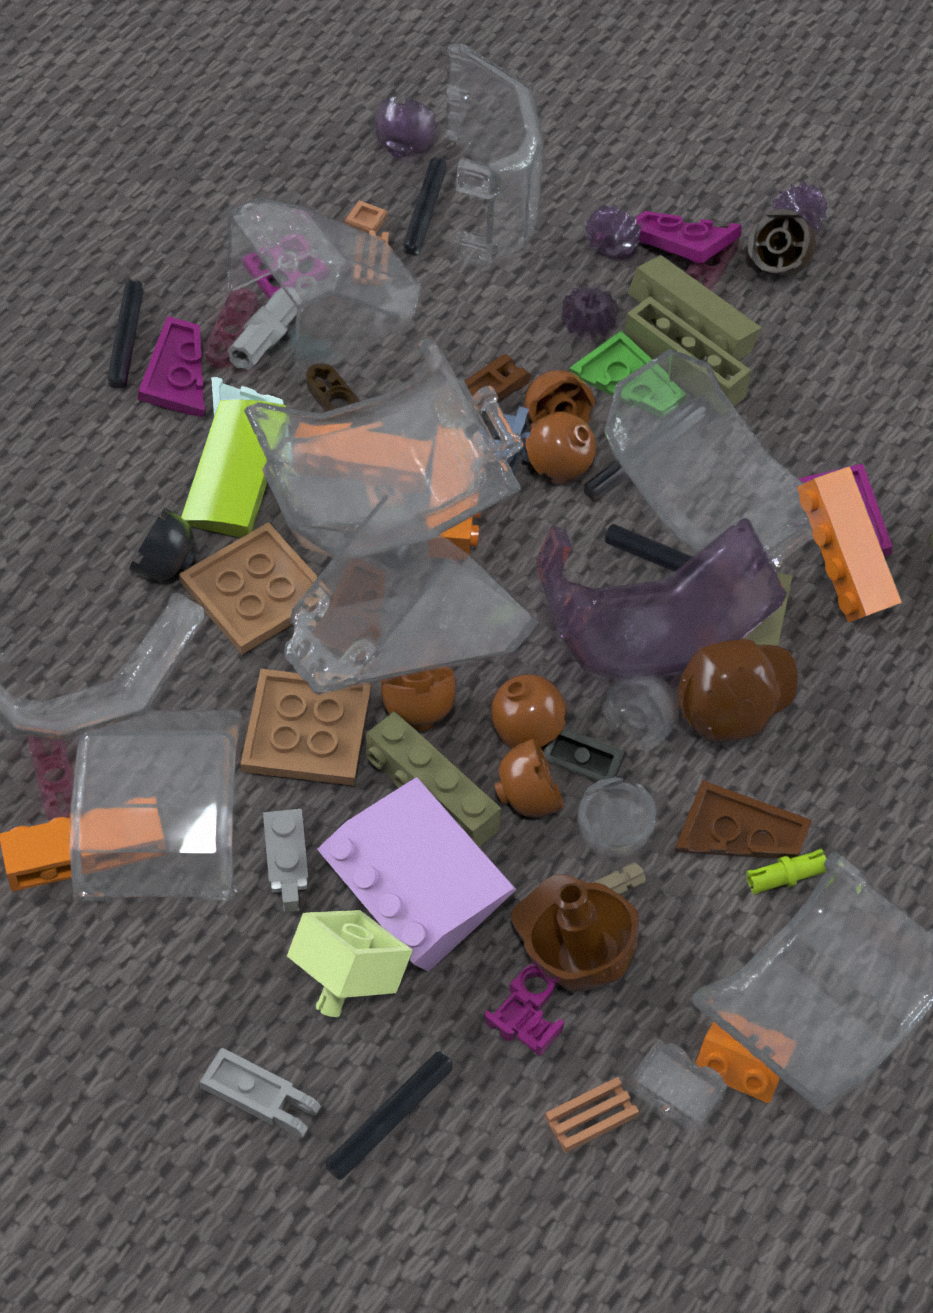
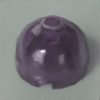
[374,97,439,158]

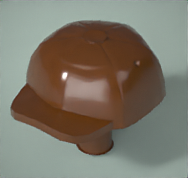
[677,639,798,742]
[511,874,639,992]

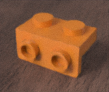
[694,1014,793,1103]

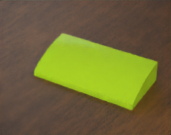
[181,399,287,538]

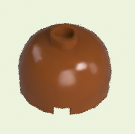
[524,370,595,425]
[525,412,596,484]
[381,664,456,730]
[491,674,568,748]
[494,739,564,818]

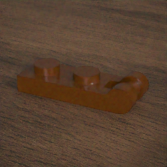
[439,354,531,426]

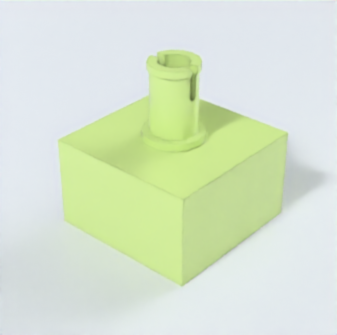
[287,910,413,1017]

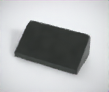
[543,728,627,787]

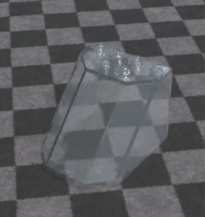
[228,197,421,380]
[283,494,539,695]

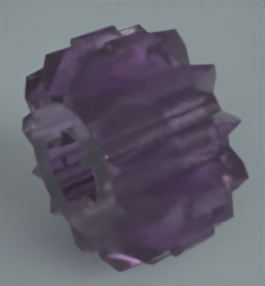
[771,181,828,229]
[584,204,642,260]
[561,284,618,341]

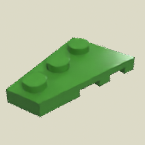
[569,331,688,419]

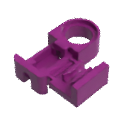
[485,964,564,1056]

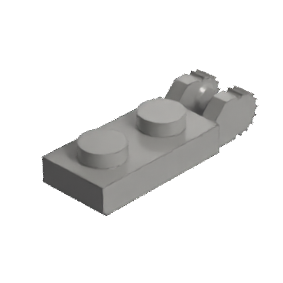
[199,1048,321,1138]

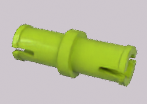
[746,849,829,895]

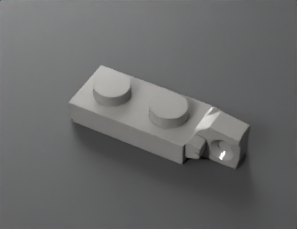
[263,809,309,912]

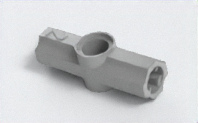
[227,287,302,371]

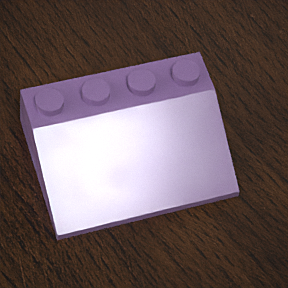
[317,777,516,971]

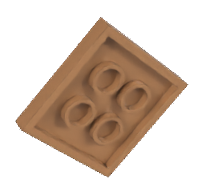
[179,522,332,655]
[240,669,372,786]

